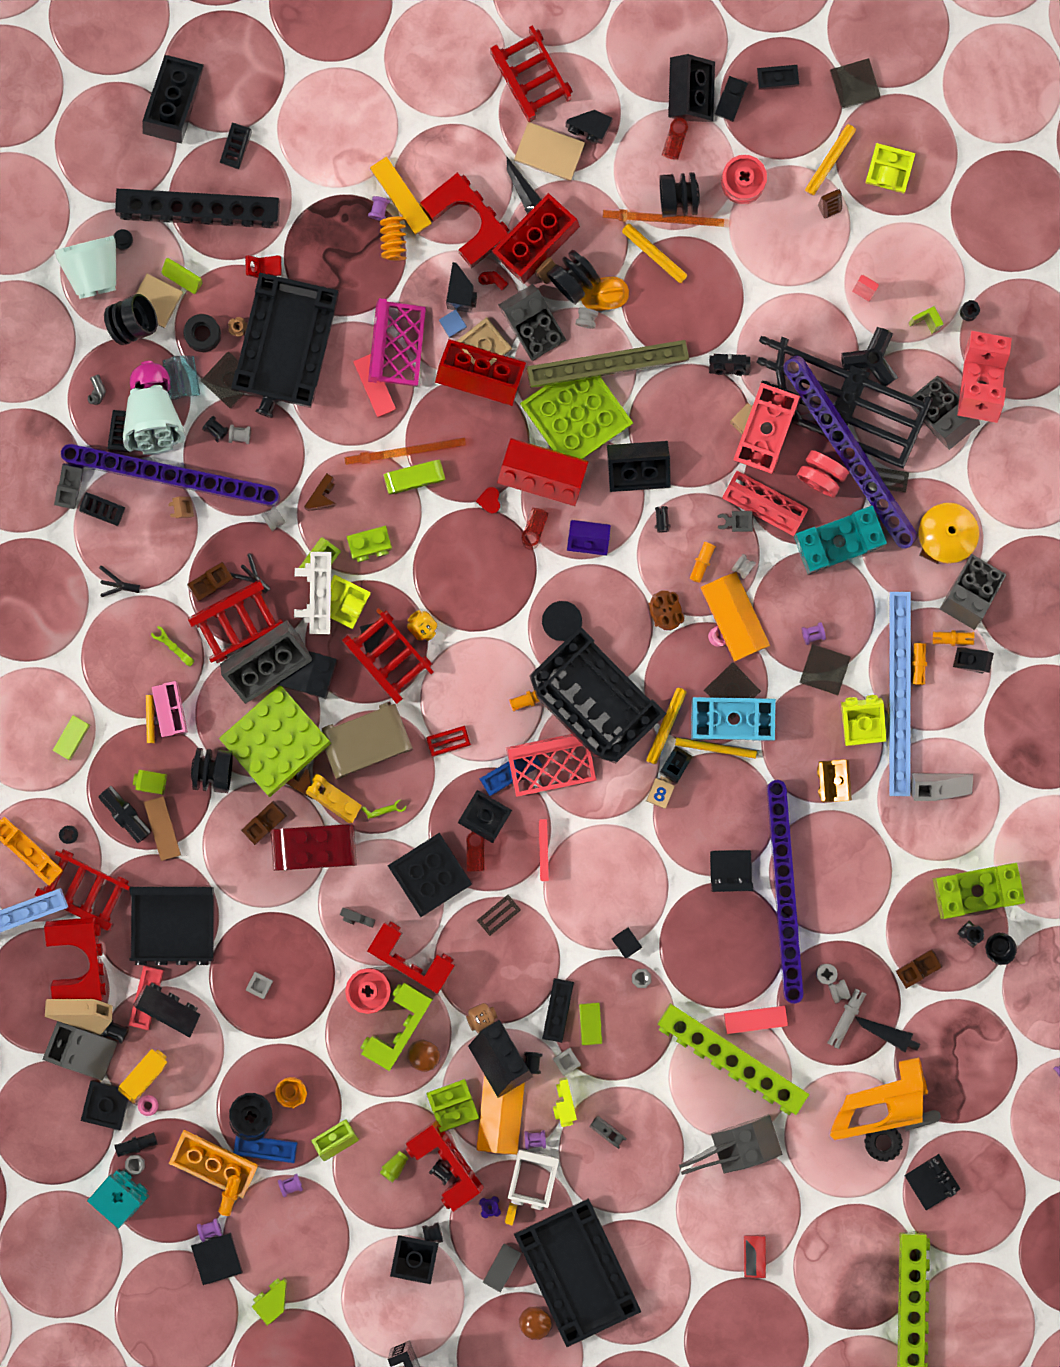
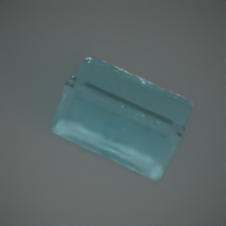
[163,356,200,400]

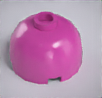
[130,361,171,392]

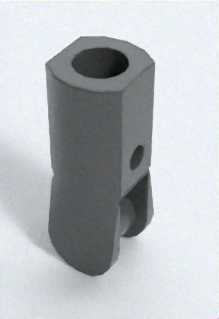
[904,1110,941,1131]
[589,1116,627,1149]

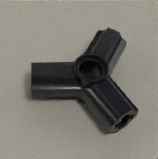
[841,327,898,386]

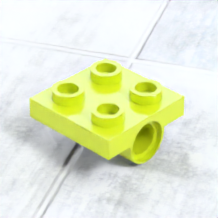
[865,143,916,194]
[330,574,371,629]

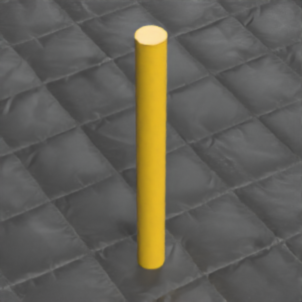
[675,737,757,759]

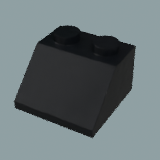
[446,262,477,313]
[390,1235,439,1285]

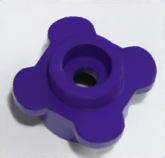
[479,1196,501,1218]

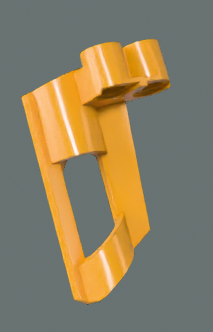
[830,1057,928,1140]

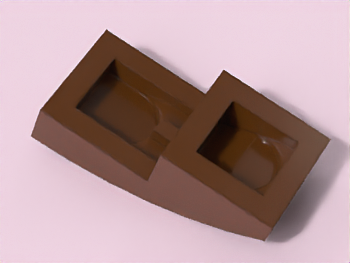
[187,562,233,602]
[241,801,287,845]
[896,949,943,989]

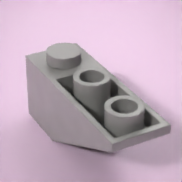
[911,773,973,801]

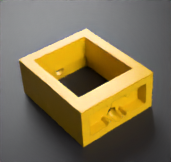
[118,1049,167,1104]

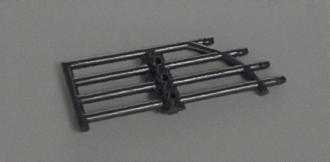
[756,336,933,469]

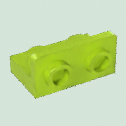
[347,526,392,562]

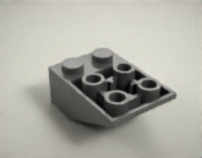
[498,284,566,361]
[910,375,980,450]
[940,554,1007,630]
[42,1021,118,1081]

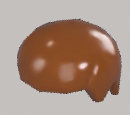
[407,1040,440,1072]
[519,1306,552,1340]

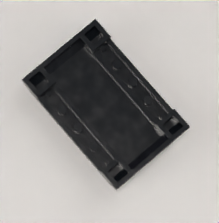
[231,273,339,408]
[514,1198,641,1347]

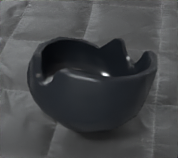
[985,932,1017,965]

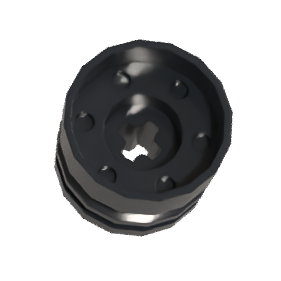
[659,172,700,218]
[547,250,601,305]
[104,294,158,345]
[191,748,233,794]
[229,1093,272,1141]

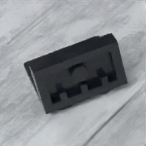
[710,850,753,892]

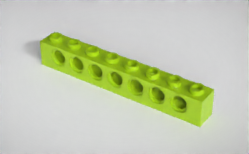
[657,1003,810,1116]
[897,1232,930,1367]

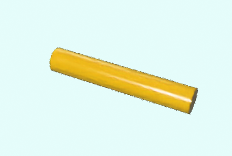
[146,695,155,743]

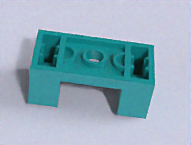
[794,505,887,575]
[87,1169,149,1229]

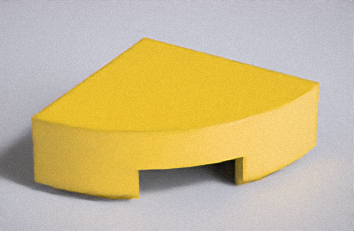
[505,1203,518,1225]

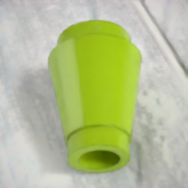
[380,1151,409,1183]

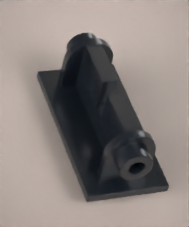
[709,353,751,376]

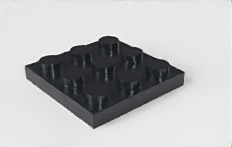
[388,833,472,917]

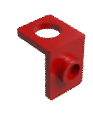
[245,255,282,278]

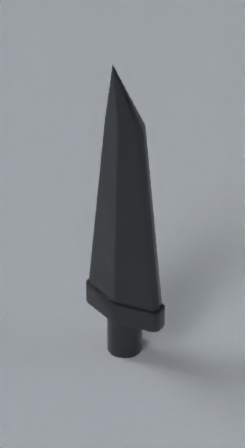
[507,157,542,214]
[855,1016,920,1052]

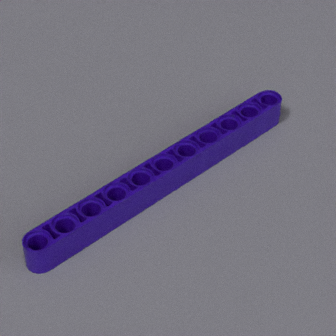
[784,356,917,548]
[61,444,280,507]
[767,780,803,1004]

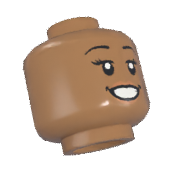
[466,1003,498,1033]

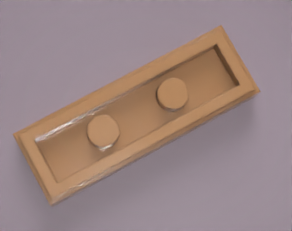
[144,796,181,861]

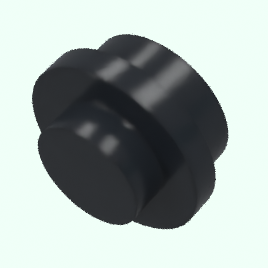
[114,229,133,250]

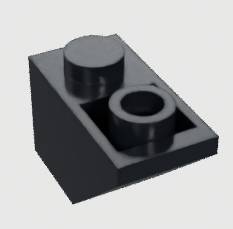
[565,110,613,144]

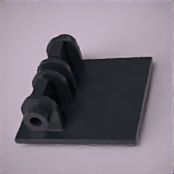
[904,1154,961,1210]

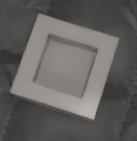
[246,972,273,999]
[553,1048,581,1076]

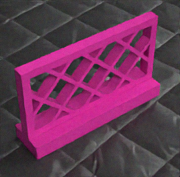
[368,298,426,387]

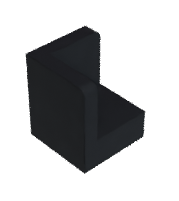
[611,927,642,958]

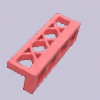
[722,471,808,536]

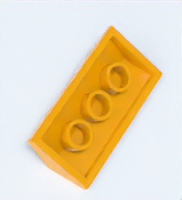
[700,572,770,662]
[476,1075,525,1155]
[169,1130,258,1199]

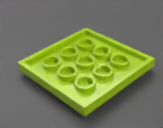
[520,376,633,459]
[219,685,331,797]

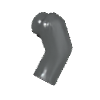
[88,375,106,405]

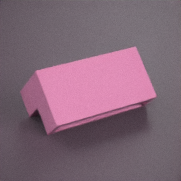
[152,681,188,738]

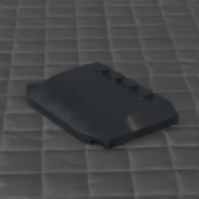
[529,626,667,764]

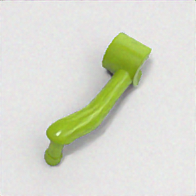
[361,800,407,819]

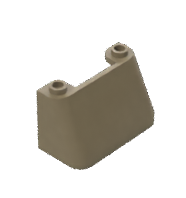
[321,702,413,780]

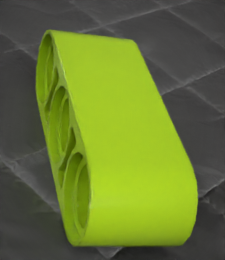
[384,460,446,495]

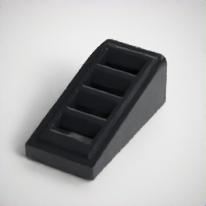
[220,122,252,170]
[107,410,129,453]
[79,492,125,526]

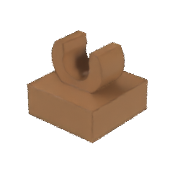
[168,497,194,518]

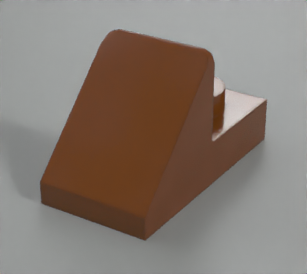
[304,473,337,511]
[286,768,313,799]

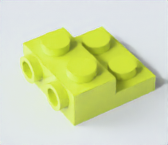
[841,695,886,746]
[553,1077,577,1127]

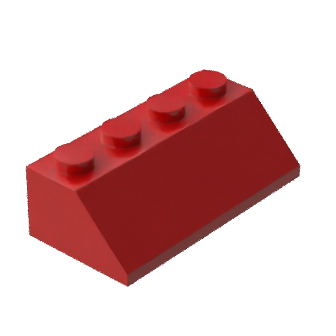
[492,193,580,284]
[435,339,526,406]
[497,438,589,506]

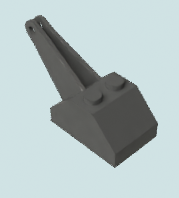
[679,1114,783,1175]

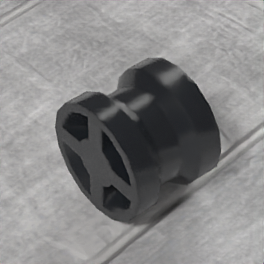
[422,1222,443,1243]

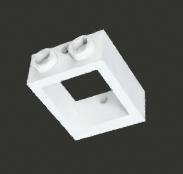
[508,1148,559,1210]

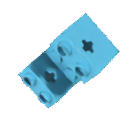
[691,697,776,741]

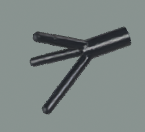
[230,553,270,594]
[99,566,140,597]

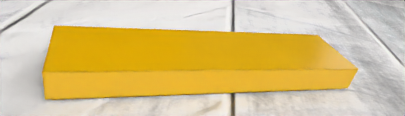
[370,156,432,235]

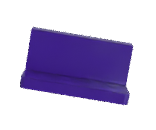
[567,520,611,556]

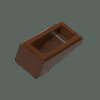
[818,189,842,218]

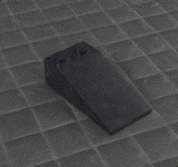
[142,55,204,144]
[275,651,338,699]

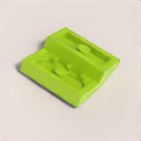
[426,1079,480,1132]

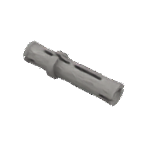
[827,988,867,1049]

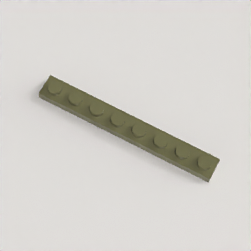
[526,340,689,388]

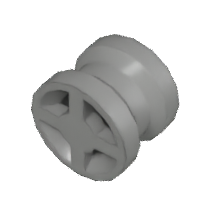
[575,307,598,329]
[261,506,286,532]
[731,554,756,579]
[816,964,838,985]
[828,979,851,1004]

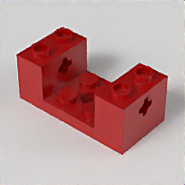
[367,921,455,994]
[406,1120,484,1212]

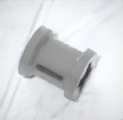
[229,425,251,444]

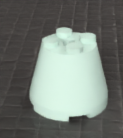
[54,235,116,299]
[123,385,185,455]

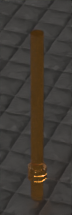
[602,209,724,227]
[344,438,466,465]

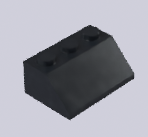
[668,54,715,122]
[607,441,671,492]
[133,982,201,1038]
[468,1020,533,1098]

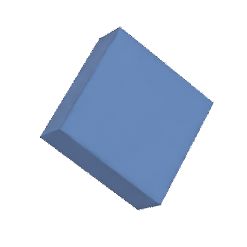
[439,310,467,338]

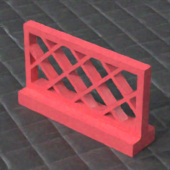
[506,734,596,797]

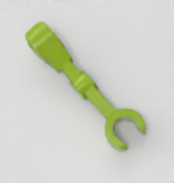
[151,626,194,667]

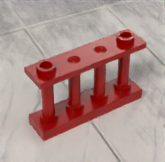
[490,25,573,122]
[188,579,283,663]
[342,608,434,704]
[35,849,132,931]

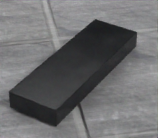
[542,978,574,1043]

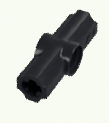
[98,786,151,844]
[957,920,985,948]

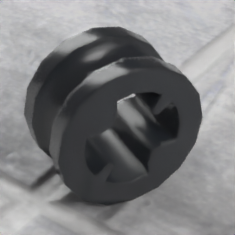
[59,826,78,844]

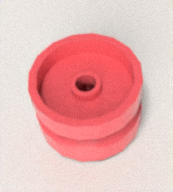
[721,155,767,204]
[796,450,849,498]
[345,968,392,1014]

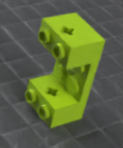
[932,863,1025,919]
[360,982,433,1071]

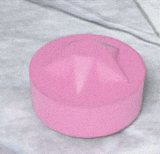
[708,626,726,647]

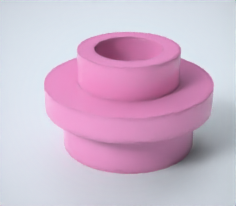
[138,1095,159,1116]

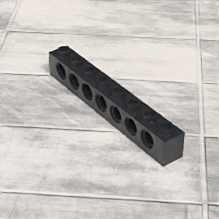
[115,188,280,228]

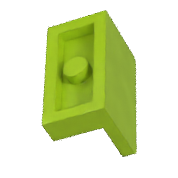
[909,306,944,334]

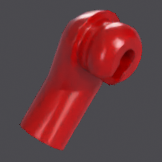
[478,271,509,291]

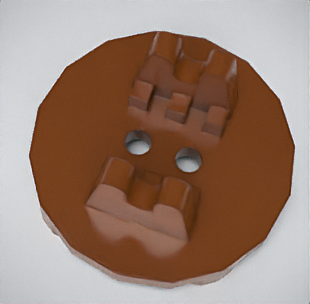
[648,590,684,631]

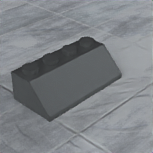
[220,620,312,704]

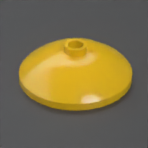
[918,503,979,564]

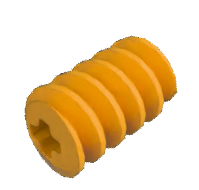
[380,216,407,261]

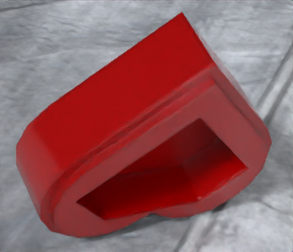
[475,487,500,514]

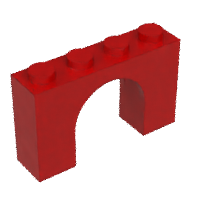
[420,172,510,269]
[44,917,107,1002]

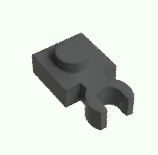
[718,511,753,532]
[340,907,376,928]

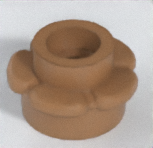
[228,317,248,337]

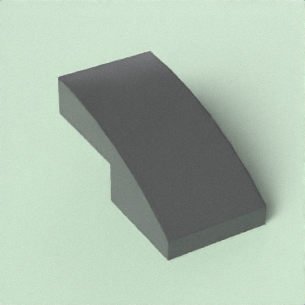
[54,463,84,509]
[482,1244,522,1292]

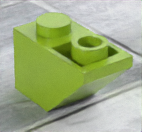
[133,770,167,795]
[252,1277,287,1326]

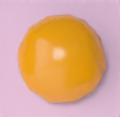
[275,1077,307,1109]

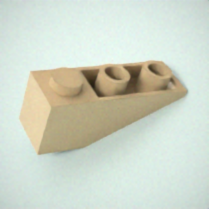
[45,999,113,1035]

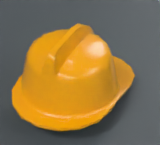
[581,277,629,311]

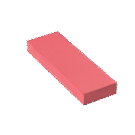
[852,275,879,302]
[353,354,396,418]
[539,819,549,881]
[129,965,164,1030]
[724,1005,788,1034]

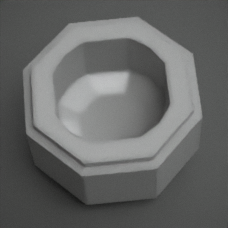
[632,969,651,988]
[125,1155,145,1175]

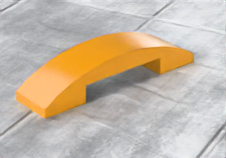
[0,817,63,886]

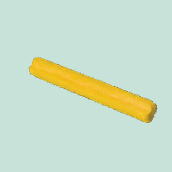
[805,124,856,195]
[622,224,687,283]
[646,688,687,764]

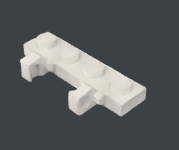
[294,552,331,634]

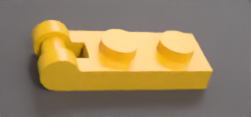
[306,774,362,824]

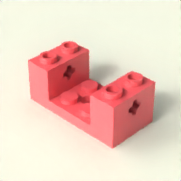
[957,331,1012,423]
[733,383,801,475]

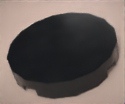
[542,601,582,642]

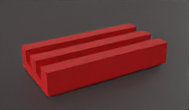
[426,726,471,757]

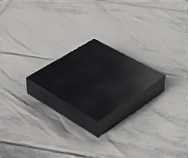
[458,790,512,843]
[81,1080,129,1131]
[191,1233,243,1285]

